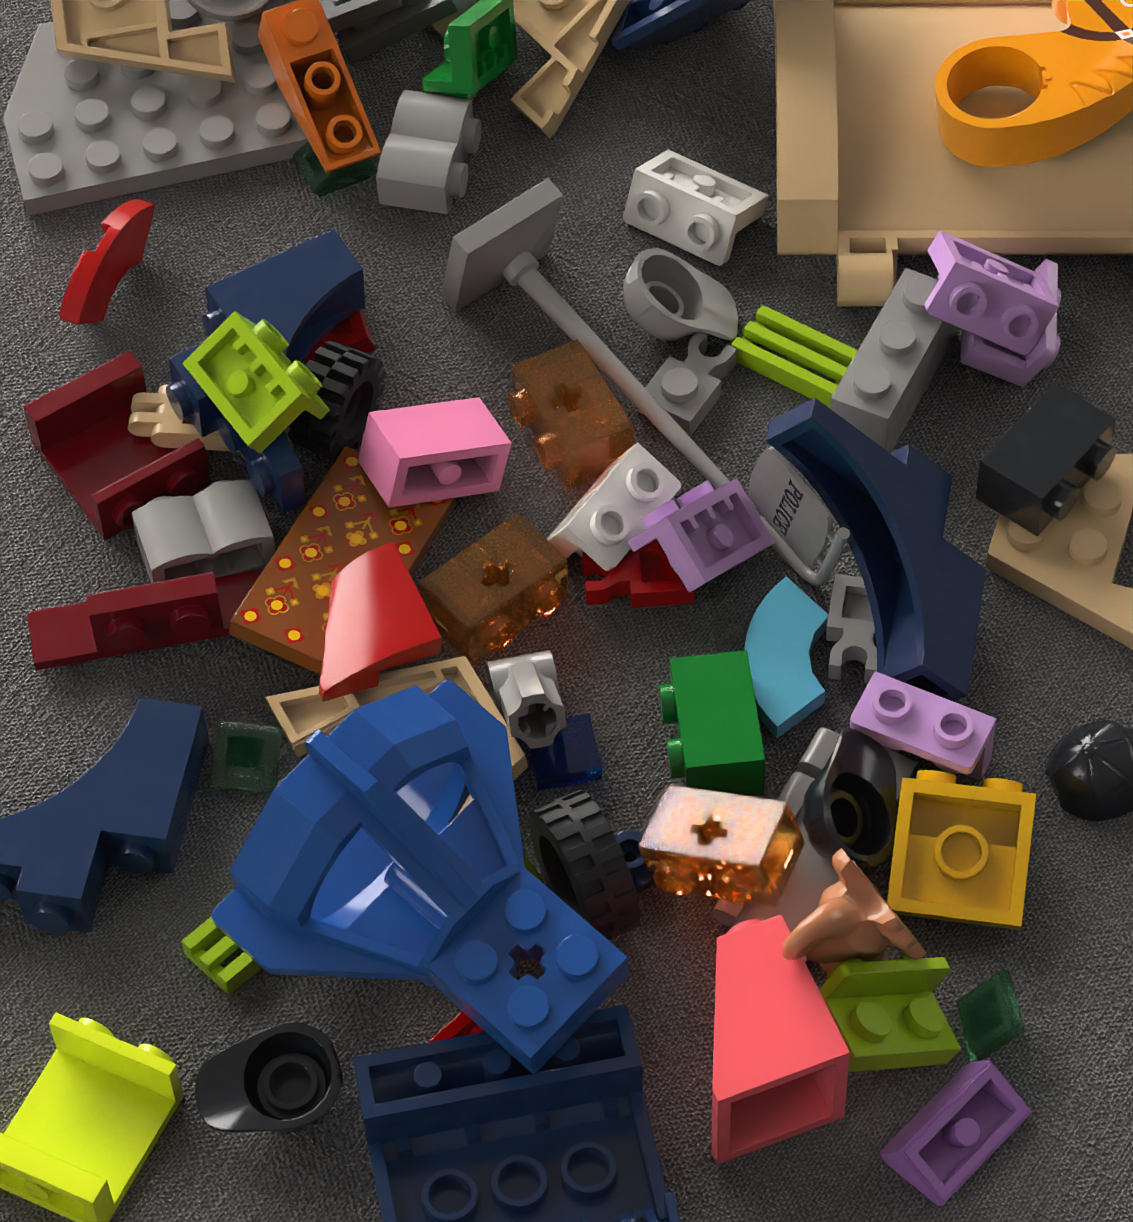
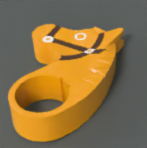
[935,0,1133,167]

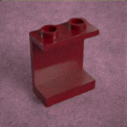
[23,350,211,540]

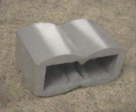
[376,90,481,214]
[132,480,275,583]

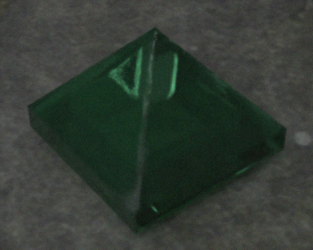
[956,969,1025,1062]

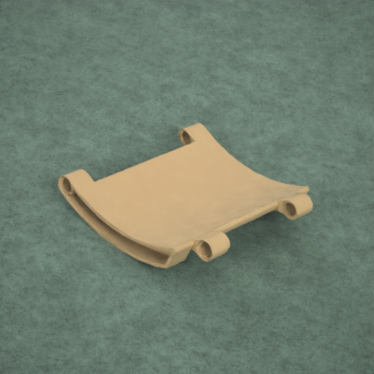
[773,0,1133,307]

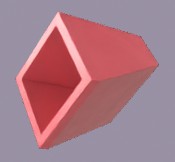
[711,914,850,1165]

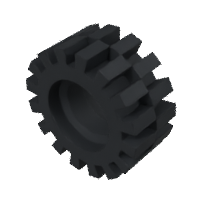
[287,341,385,461]

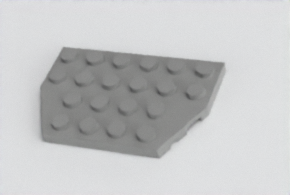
[3,0,340,216]

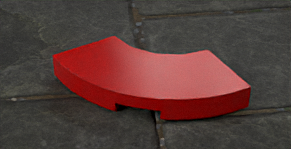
[59,199,155,325]

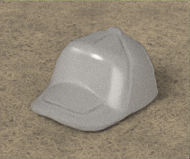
[623,248,738,341]

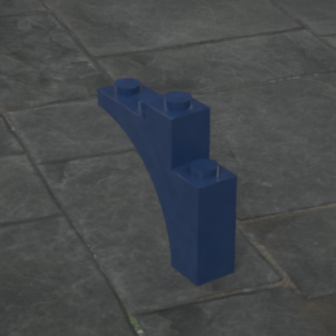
[166,229,365,514]
[766,398,986,702]
[0,698,209,934]

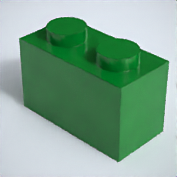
[658,650,765,803]

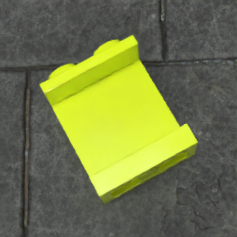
[0,1012,184,1222]

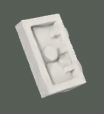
[623,149,769,266]
[538,442,681,571]

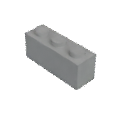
[830,268,958,453]

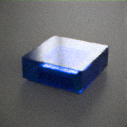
[528,713,602,791]

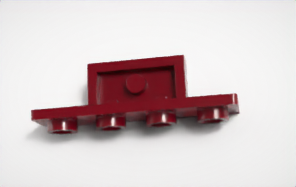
[27,569,264,671]

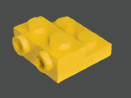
[887,770,1036,930]

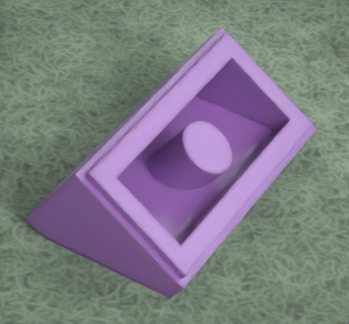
[879,1059,1032,1206]

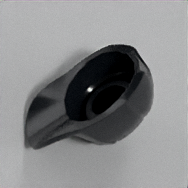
[1045,720,1133,821]
[802,728,897,867]
[195,1022,343,1133]

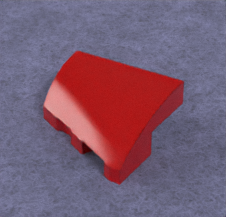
[319,541,442,702]

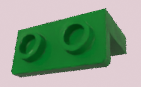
[422,0,518,99]

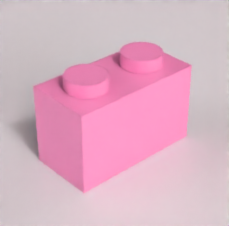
[358,397,511,508]

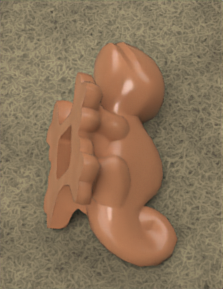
[781,848,927,974]

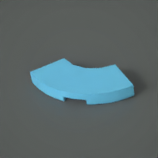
[744,576,829,739]

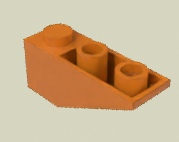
[258,0,381,174]

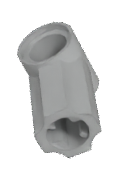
[486,650,566,749]

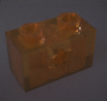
[507,339,633,490]
[420,512,569,664]
[638,784,805,907]

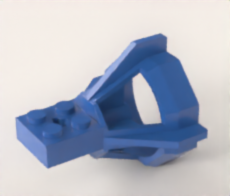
[212,680,630,1075]

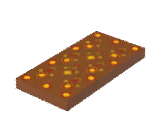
[229,446,456,674]

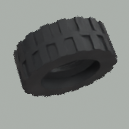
[528,790,641,940]

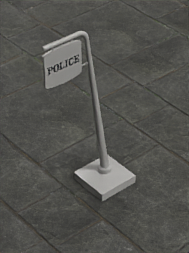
[441,178,850,586]

